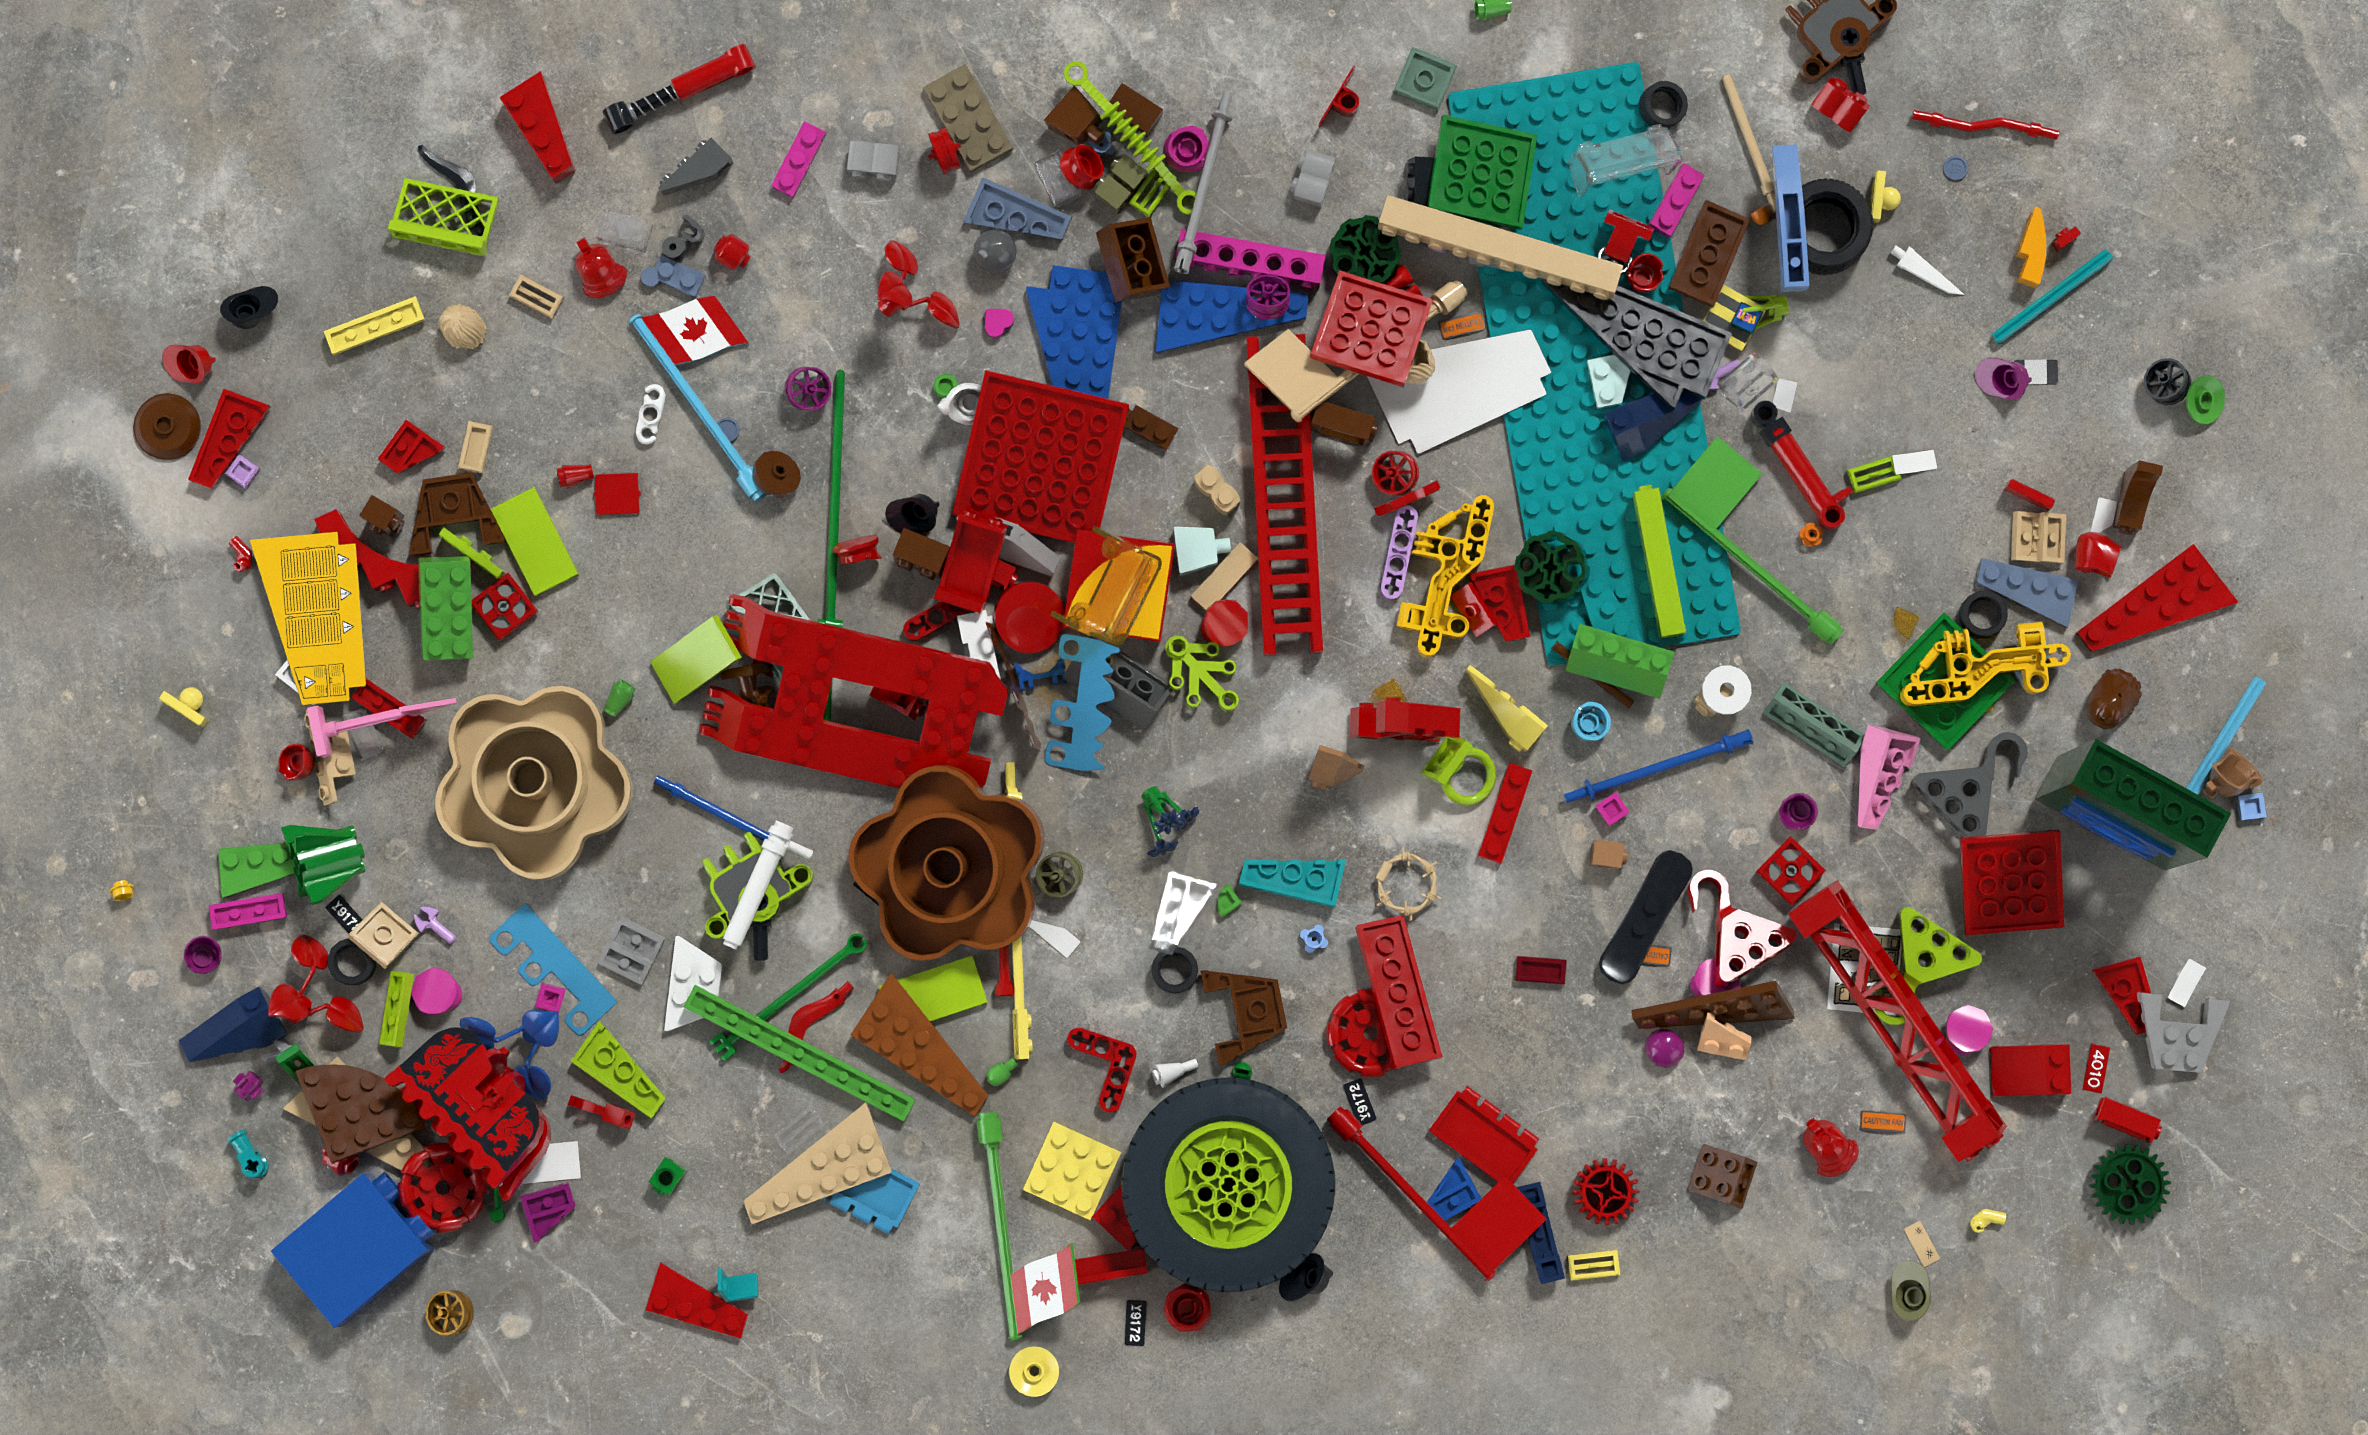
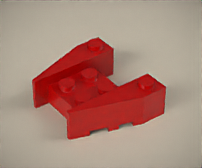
[1350,697,1461,742]

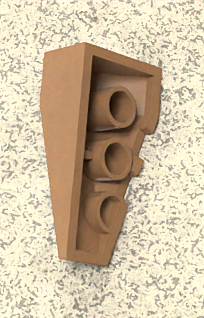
[1308,745,1364,791]

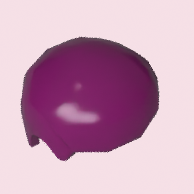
[1779,793,1818,830]
[184,936,222,974]
[1645,1028,1685,1068]

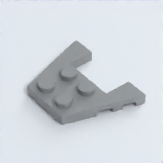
[2137,992,2230,1073]

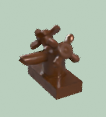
[721,662,775,707]

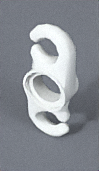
[636,384,666,445]

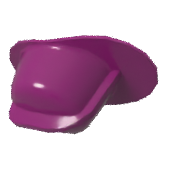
[1975,357,2032,400]

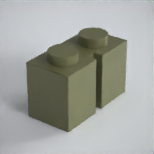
[1094,154,1148,214]

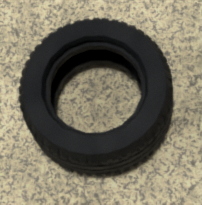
[1777,178,1874,276]

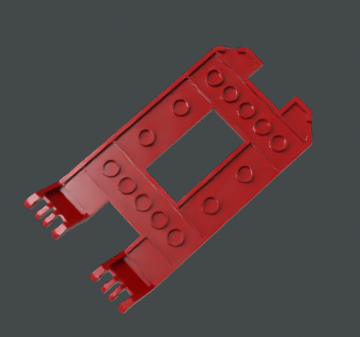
[699,594,1008,789]

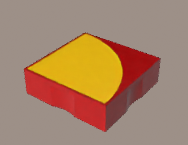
[1063,529,1175,642]

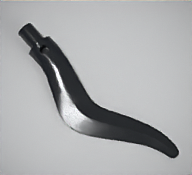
[418,145,485,236]

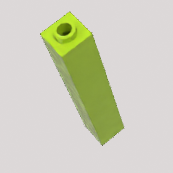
[1632,485,1686,639]

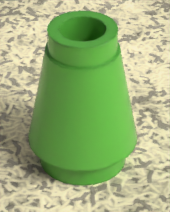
[1474,0,1511,21]
[603,679,636,717]

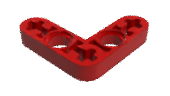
[1067,1028,1137,1113]

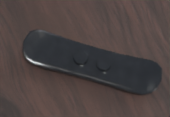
[1599,850,1693,984]

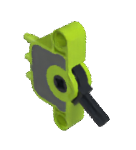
[702,832,814,961]

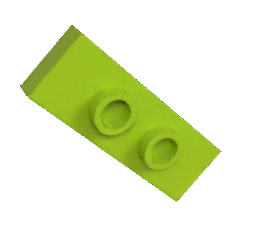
[439,528,506,579]

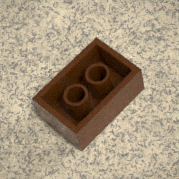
[1096,217,1170,303]

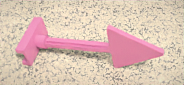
[307,698,457,758]

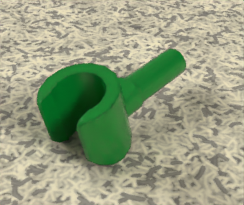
[488,1186,505,1223]

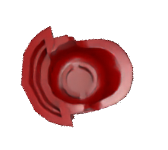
[575,237,627,299]
[1803,1118,1859,1177]

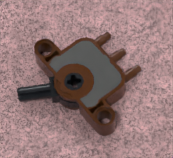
[1785,0,1897,95]

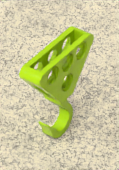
[1874,906,1982,1025]

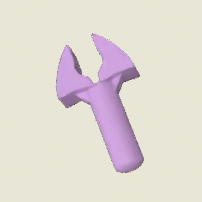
[1709,359,1741,390]
[414,907,456,944]

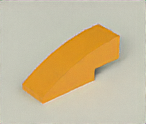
[2016,206,2046,289]

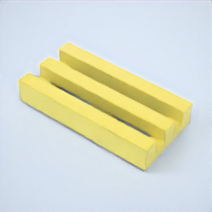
[1568,1250,1620,1281]

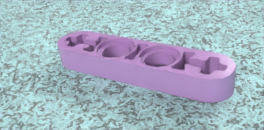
[1381,506,1418,600]

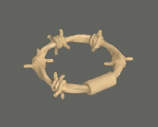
[1375,847,1441,921]

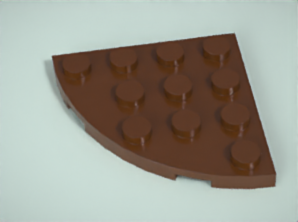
[295,1064,426,1164]

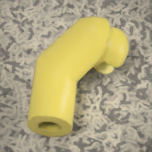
[1970,1209,2006,1233]

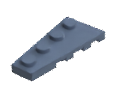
[963,177,1072,239]
[1976,558,2078,629]

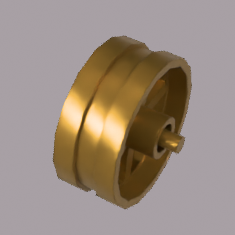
[426,1290,474,1335]

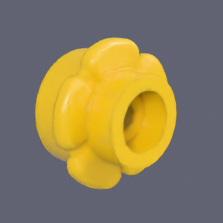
[110,880,134,901]

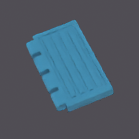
[821,1168,920,1234]

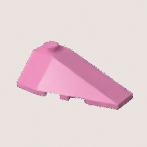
[1858,725,1921,830]

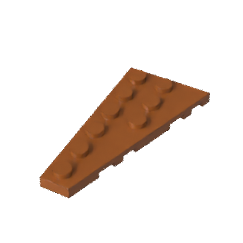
[850,972,988,1116]

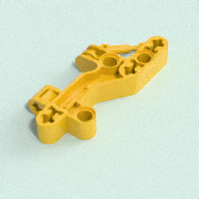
[1396,495,1494,658]
[1900,622,2071,706]

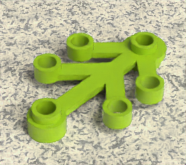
[1165,635,1239,711]

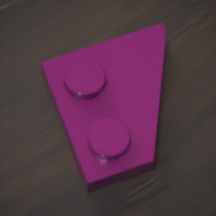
[520,1182,576,1243]

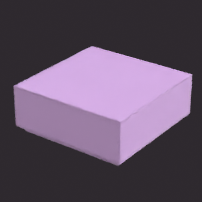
[225,454,260,489]

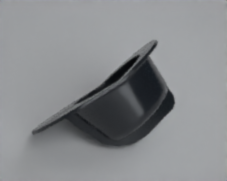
[220,286,278,329]
[885,494,940,533]
[1279,1253,1333,1302]

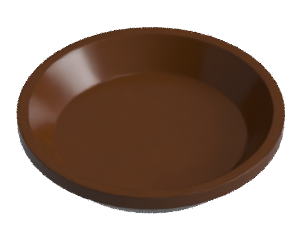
[133,393,201,460]

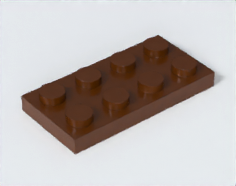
[1668,200,1750,308]

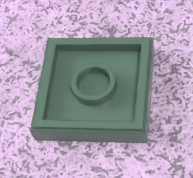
[1393,47,1457,111]

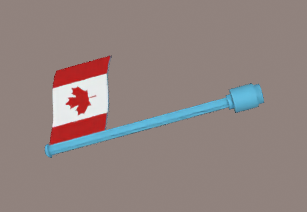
[629,296,768,502]

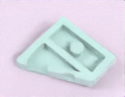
[1587,355,1630,409]

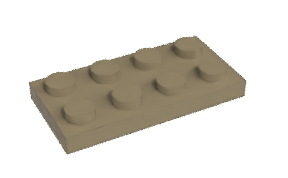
[923,64,1013,173]

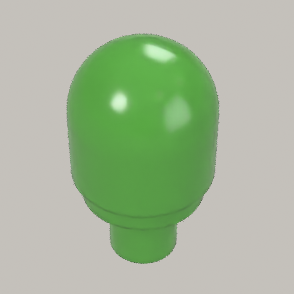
[986,1058,1019,1086]

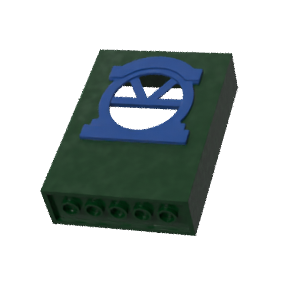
[2035,739,2232,871]

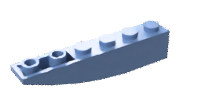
[1772,144,1809,292]

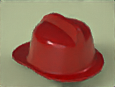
[162,344,216,384]

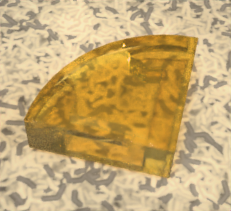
[1894,607,1919,640]
[1373,678,1407,702]

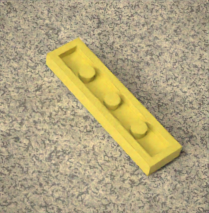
[324,296,425,355]

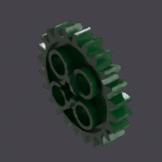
[2088,1144,2171,1225]

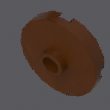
[753,450,801,498]

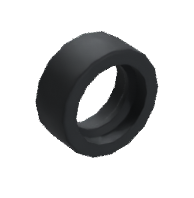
[1638,81,1688,130]
[1959,591,2008,638]
[327,938,377,985]
[1151,946,1198,994]

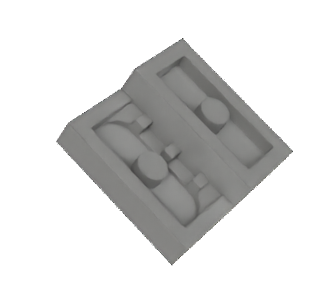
[598,916,666,985]

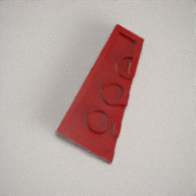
[646,1262,749,1339]

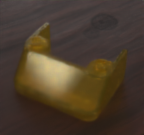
[1051,526,1162,645]

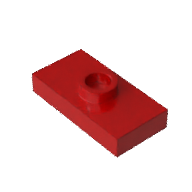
[1451,582,1498,637]

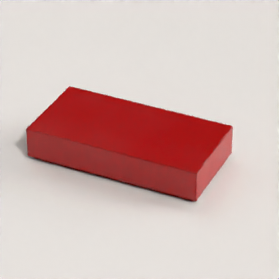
[2004,479,2056,511]

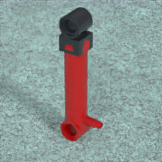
[1751,401,1853,530]

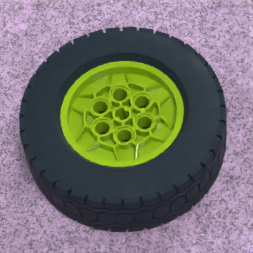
[1122,1078,1335,1292]

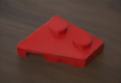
[378,420,446,474]

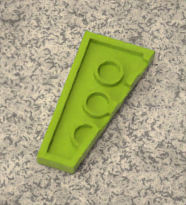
[571,1021,666,1119]

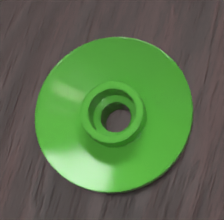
[2186,375,2225,424]

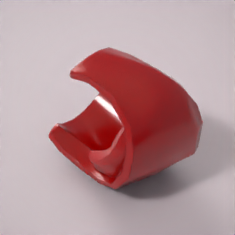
[2075,532,2121,578]

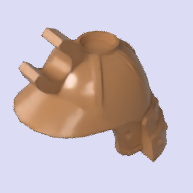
[2203,747,2264,799]

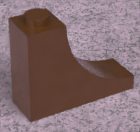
[2113,460,2163,535]

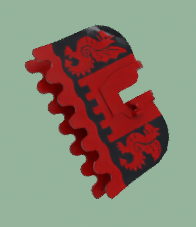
[384,1027,551,1201]

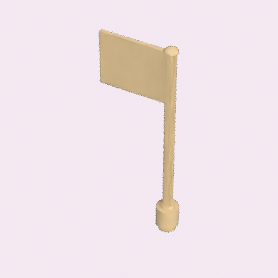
[1244,280,1467,422]

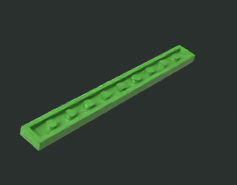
[683,984,916,1122]

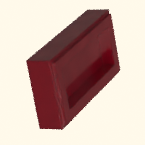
[1515,956,1567,985]

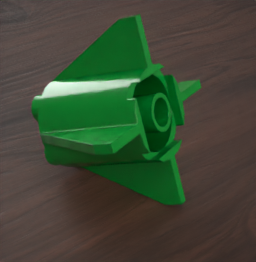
[281,825,365,905]

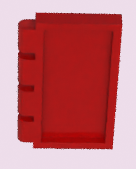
[1428,1086,1539,1184]

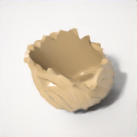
[438,304,487,350]
[1406,339,1435,385]

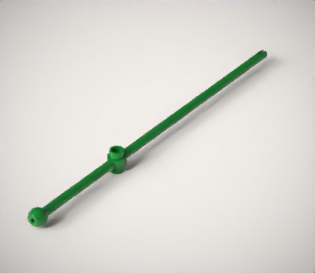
[817,369,845,722]

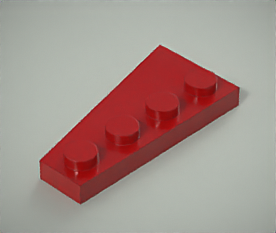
[188,388,271,489]

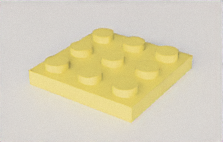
[1023,1122,1121,1220]

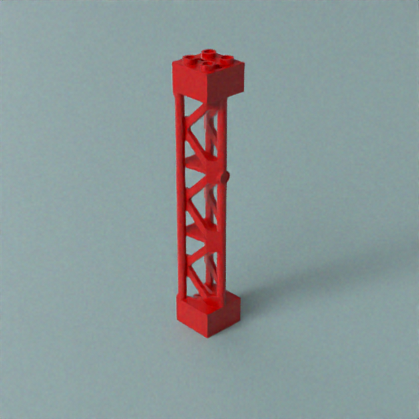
[1788,879,2007,1163]

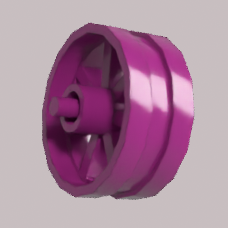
[1246,274,1290,320]
[784,367,832,411]

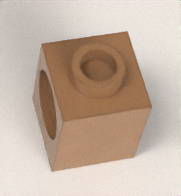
[1590,839,1628,869]

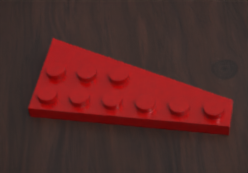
[2076,544,2238,652]

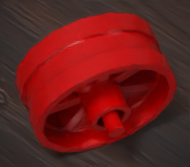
[928,127,961,175]
[1372,451,1419,495]

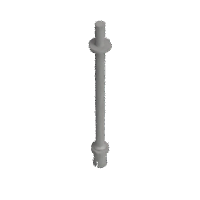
[1174,91,1233,274]

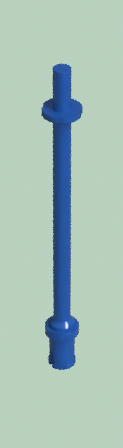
[1564,729,1754,803]

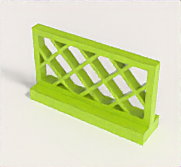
[387,178,499,257]

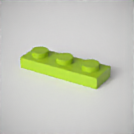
[379,971,414,1048]

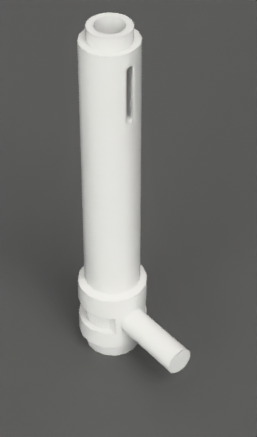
[723,820,813,950]

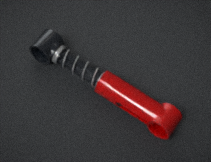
[602,44,756,134]

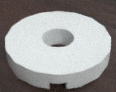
[1702,665,1752,715]

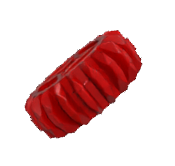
[1572,1158,1640,1226]

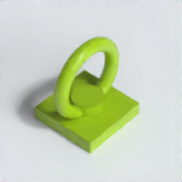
[1420,737,1496,806]

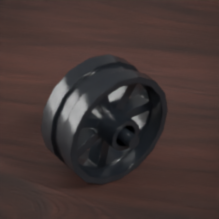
[2144,358,2192,406]

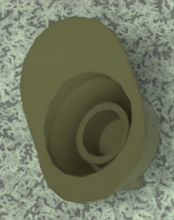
[1892,1260,1932,1321]

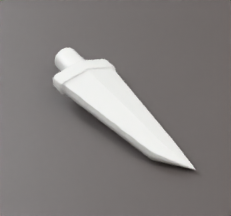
[1890,245,1964,295]

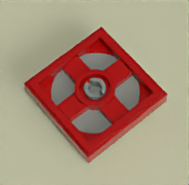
[471,572,539,641]
[1755,836,1826,906]

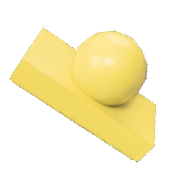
[1870,170,1901,224]
[159,687,209,727]

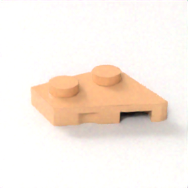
[1697,1012,1752,1060]

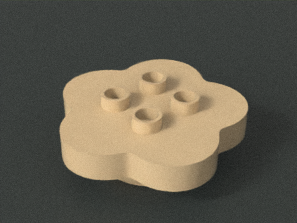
[435,686,633,881]

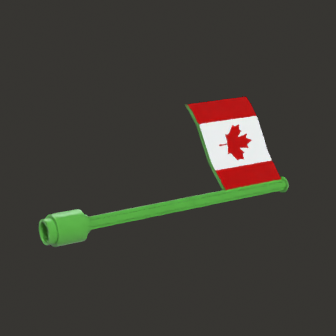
[976,1111,1080,1341]

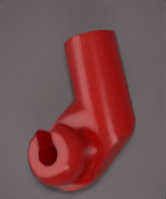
[228,536,252,572]

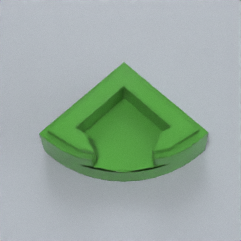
[1217,884,1242,917]

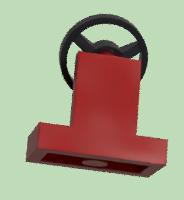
[1598,210,1655,275]

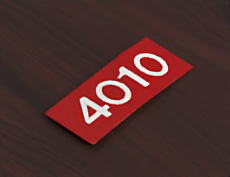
[2082,1043,2110,1094]

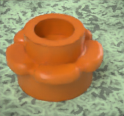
[1799,523,1824,547]

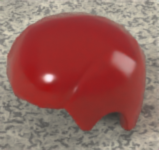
[1626,253,1664,293]
[278,743,314,781]

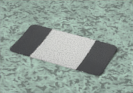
[2014,360,2058,384]

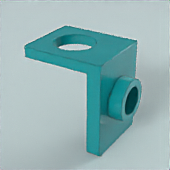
[717,1268,759,1302]

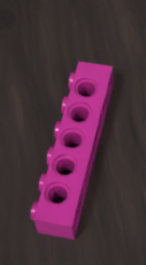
[1176,229,1325,290]

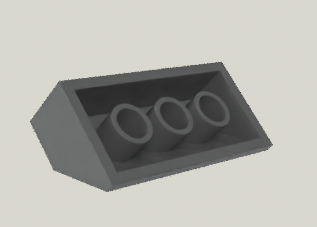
[1063,633,1173,731]

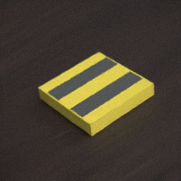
[1703,285,1766,352]

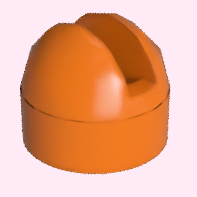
[1750,205,1771,225]

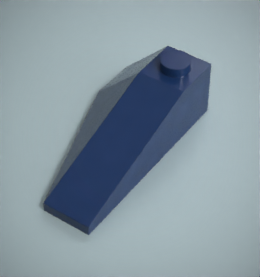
[1603,391,1702,462]

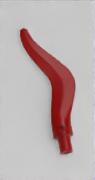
[779,981,854,1073]

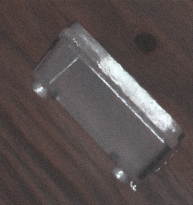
[1568,124,1683,197]

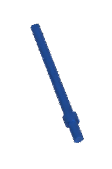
[653,775,770,841]

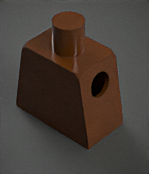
[1044,86,1105,145]

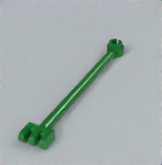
[708,934,867,1062]

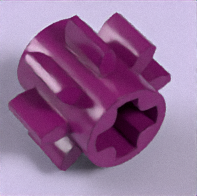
[233,1070,265,1101]

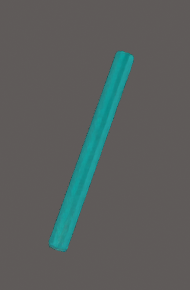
[1991,249,2113,344]

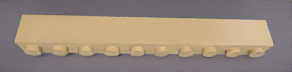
[1378,195,1623,300]

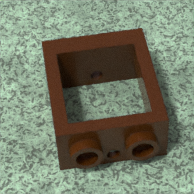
[1311,401,1378,447]

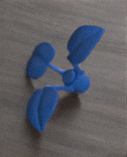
[459,1010,559,1100]

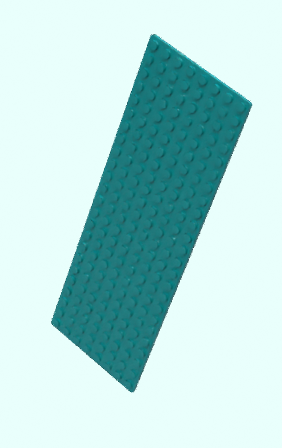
[1448,62,1741,666]

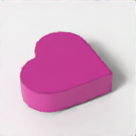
[985,309,1014,338]

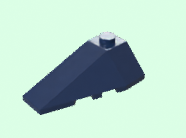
[179,987,288,1062]

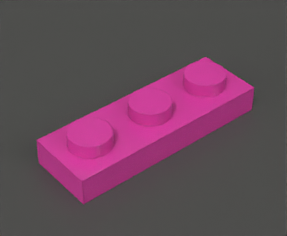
[771,121,826,198]
[1648,163,1705,238]
[208,893,287,930]

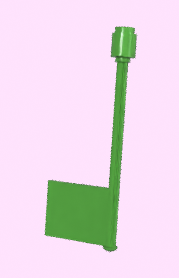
[1662,436,1844,645]

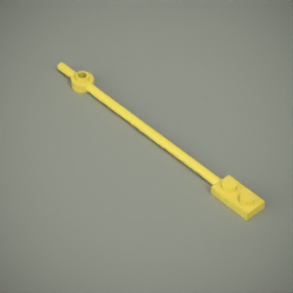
[1004,762,1033,1060]

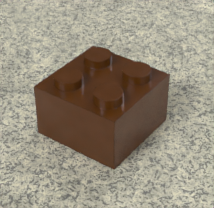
[892,528,950,581]

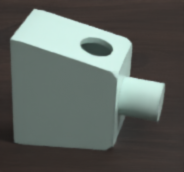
[1174,527,1231,576]

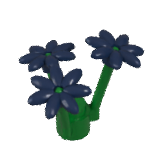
[1141,786,1199,857]

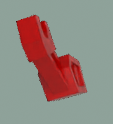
[568,1095,636,1129]

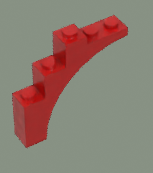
[314,509,474,609]

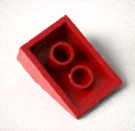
[1990,1044,2072,1096]

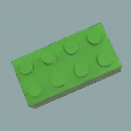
[418,556,473,660]

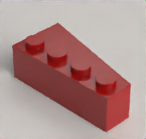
[499,71,576,184]

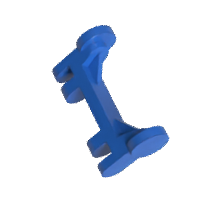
[1015,657,1067,691]

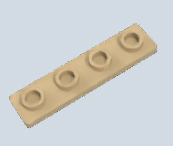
[304,710,356,806]

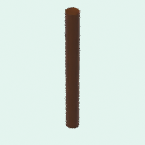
[1551,641,1634,709]

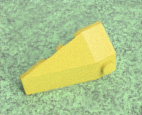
[1466,665,1548,752]

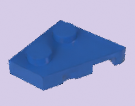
[1427,1158,1482,1221]

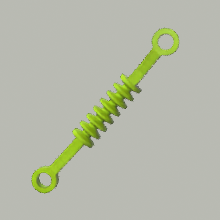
[1064,61,1197,215]

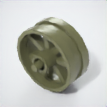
[1035,851,1083,898]

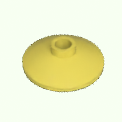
[1009,1346,1059,1397]

